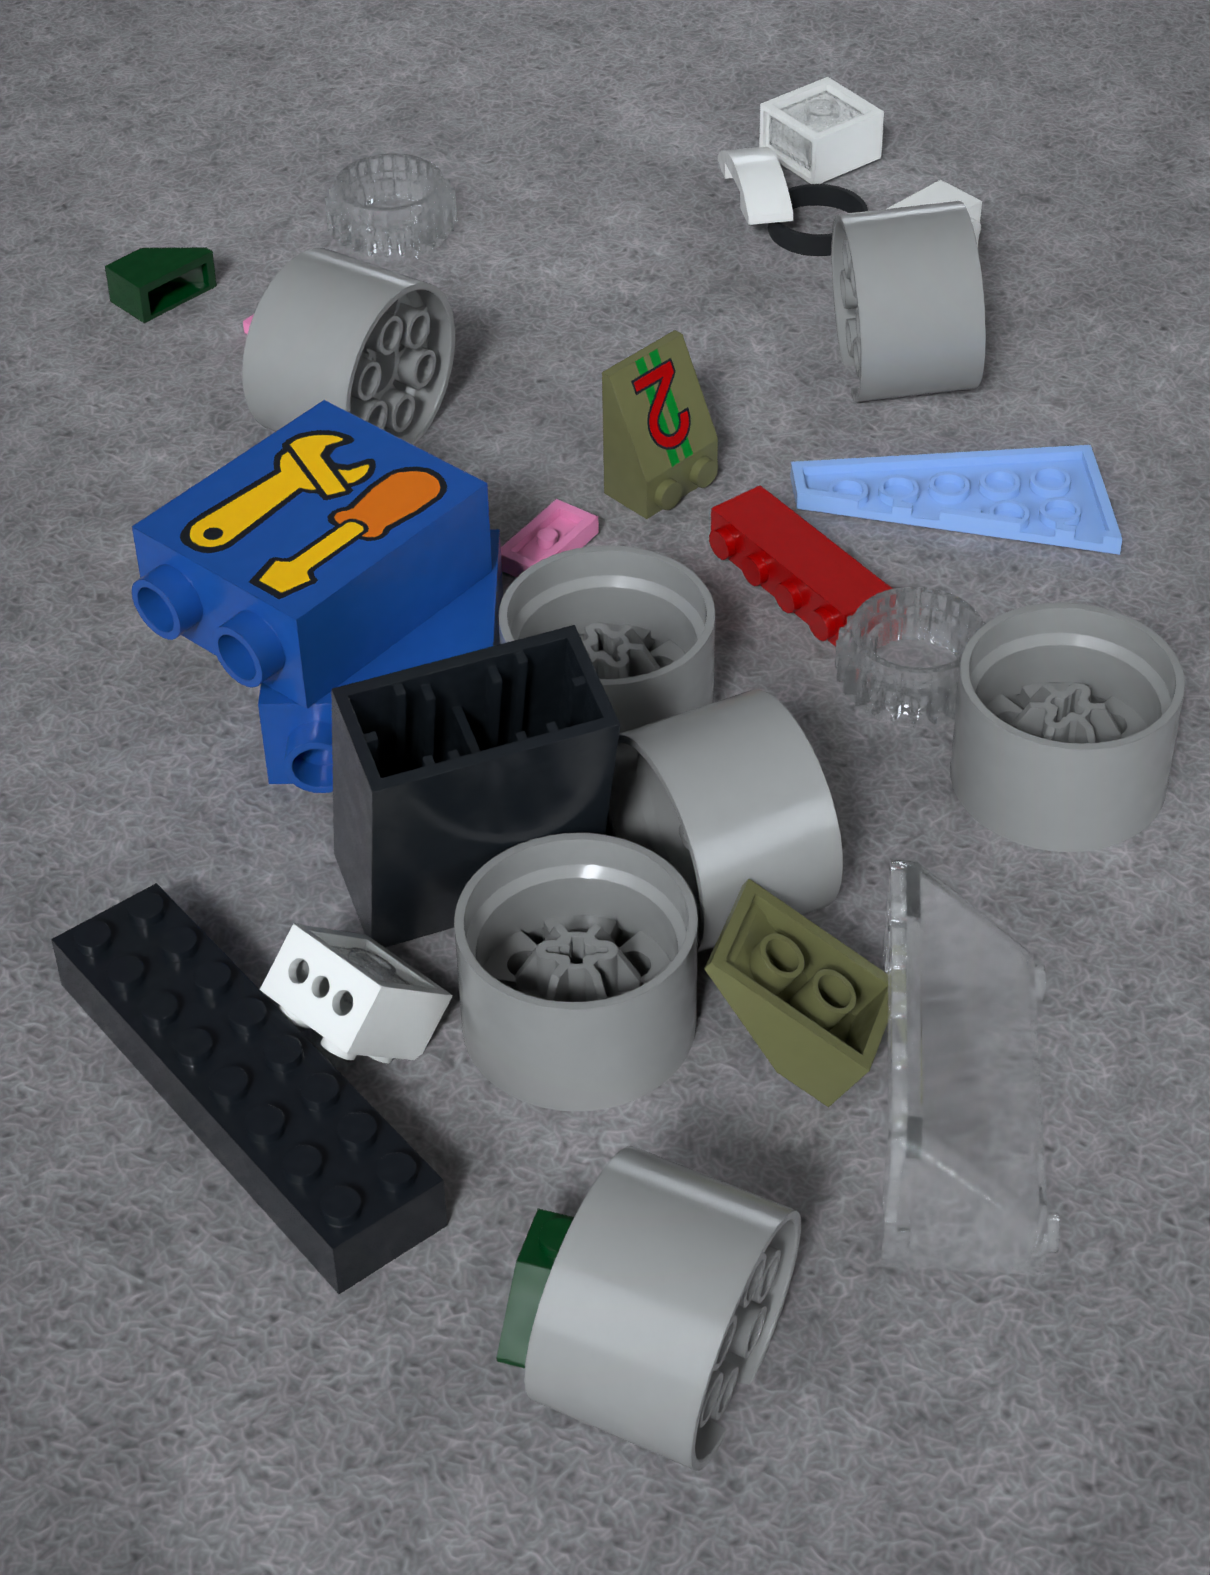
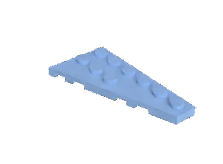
[790,445,1122,555]

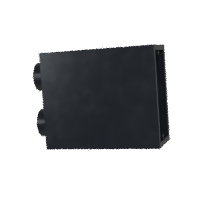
[331,625,620,948]

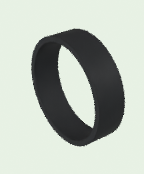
[768,184,868,256]

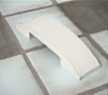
[718,147,793,225]

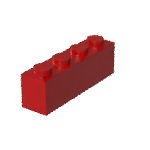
[709,485,895,653]

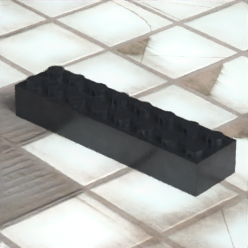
[51,883,448,1294]

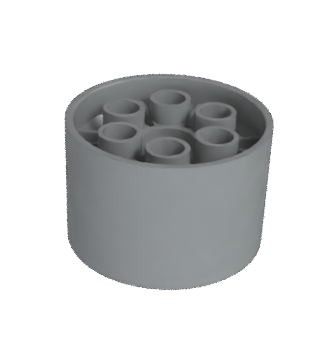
[831,201,986,402]
[242,248,455,445]
[499,545,715,734]
[950,602,1185,852]
[608,689,843,953]
[454,833,698,1112]
[524,1146,801,1471]

